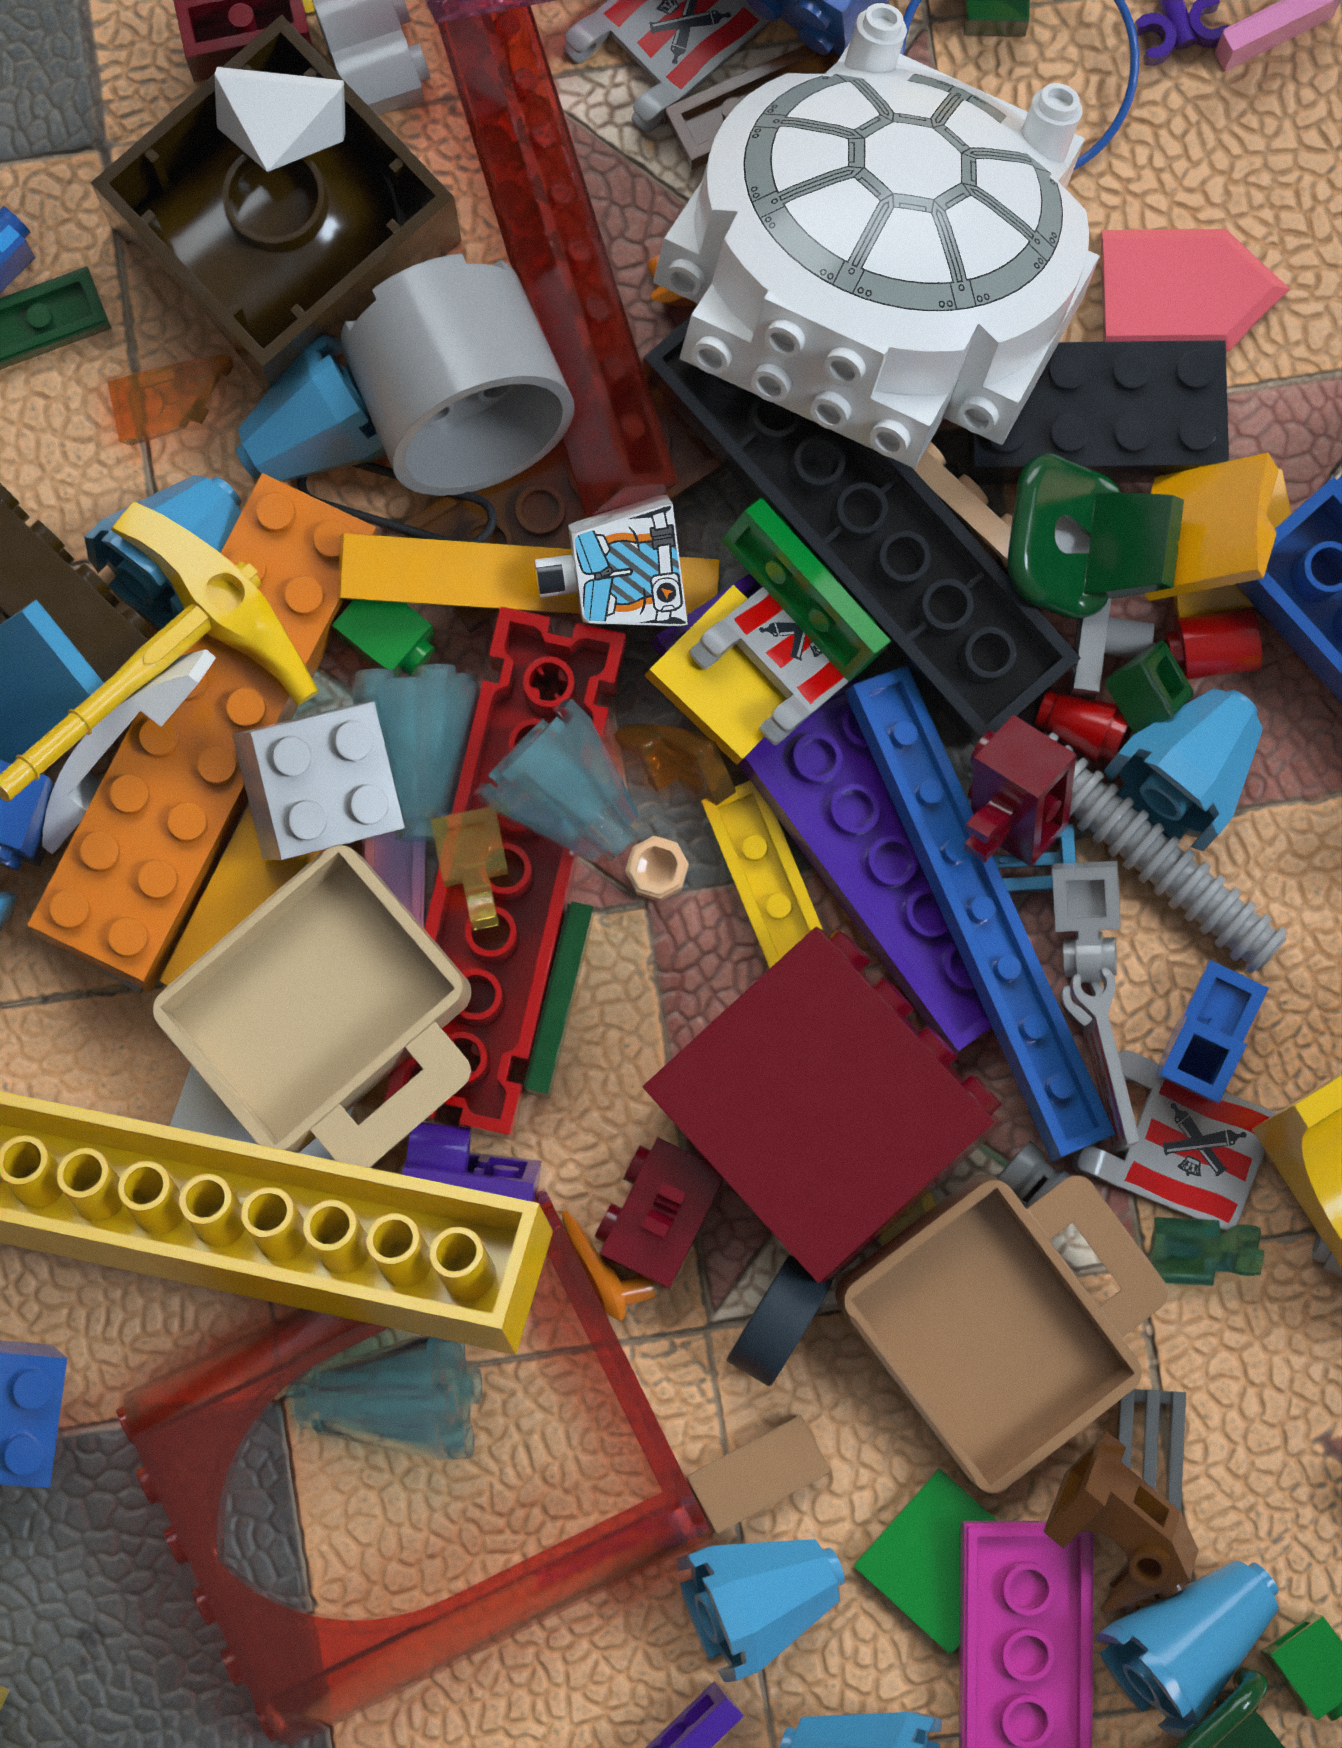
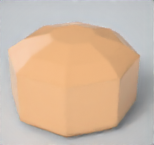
[625,836,689,902]

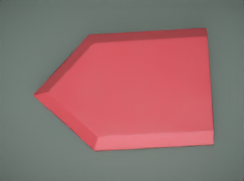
[1101,229,1290,352]

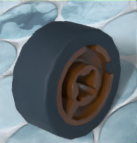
[727,1255,833,1386]

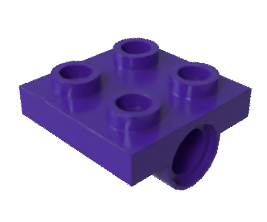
[402,1122,542,1202]

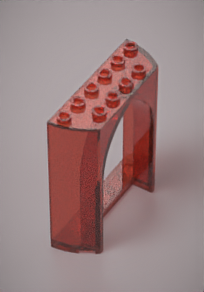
[116,1188,714,1746]

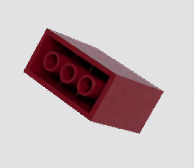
[642,926,1003,1284]

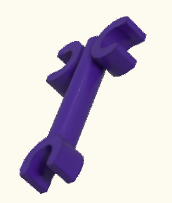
[1134,0,1229,66]

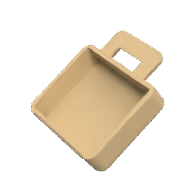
[153,845,471,1168]

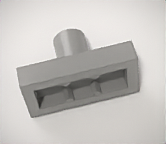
[1067,599,1154,700]

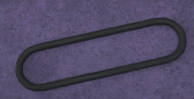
[297,462,497,543]

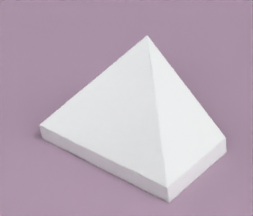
[214,67,345,172]

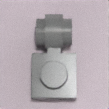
[1052,861,1121,983]

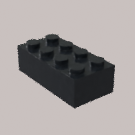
[968,340,1229,485]

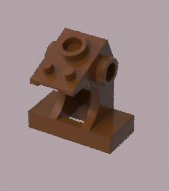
[1043,1431,1199,1614]

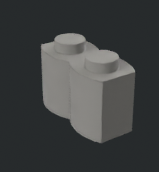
[312,0,431,116]

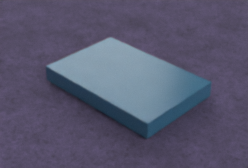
[0,600,104,764]

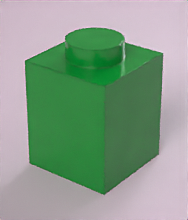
[332,600,435,684]
[1261,1613,1342,1721]

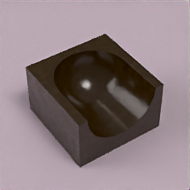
[90,15,462,393]

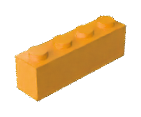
[159,805,321,987]

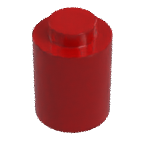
[1164,607,1262,680]

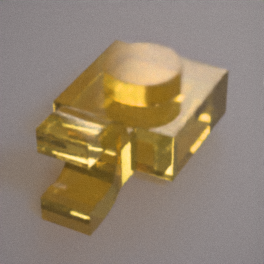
[431,806,508,930]

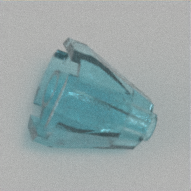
[474,699,639,861]

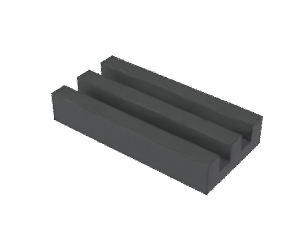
[1117,1389,1186,1512]

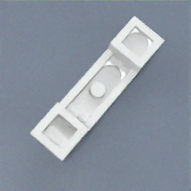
[42,649,216,854]

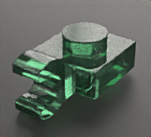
[1148,1217,1264,1286]

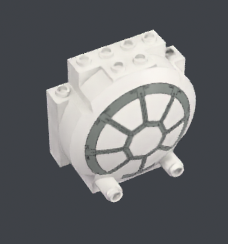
[653,3,1100,469]

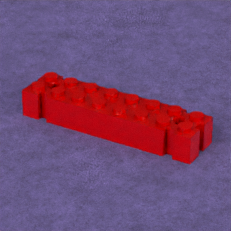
[383,606,626,1141]

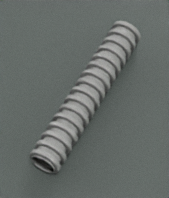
[1045,732,1287,974]

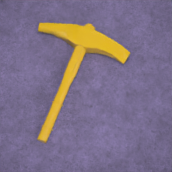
[0,502,319,802]

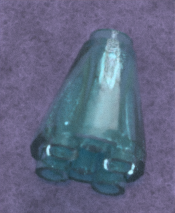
[352,664,480,842]
[294,1335,483,1460]

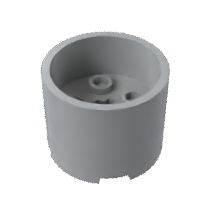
[341,254,575,496]

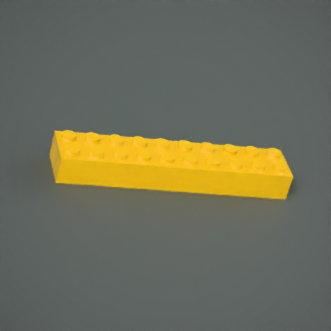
[0,1091,553,1355]

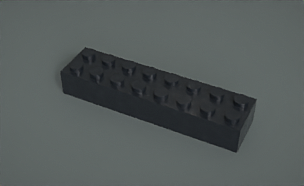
[640,316,1081,748]

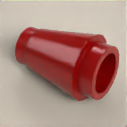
[1035,691,1132,764]

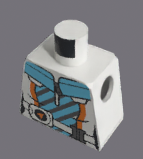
[535,495,688,626]

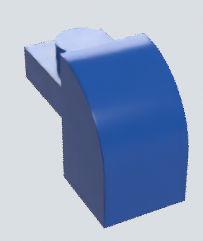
[1156,960,1269,1104]

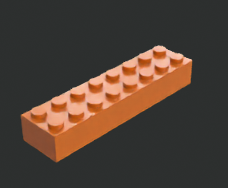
[27,473,378,993]

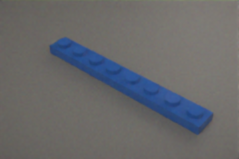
[845,665,1115,1162]

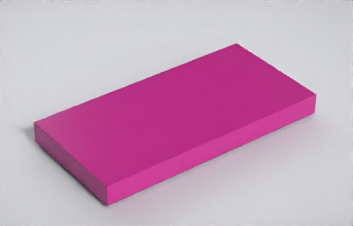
[959,1521,1094,1748]

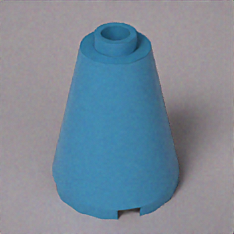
[1096,1560,1279,1738]

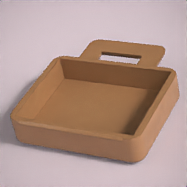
[835,1174,1168,1493]

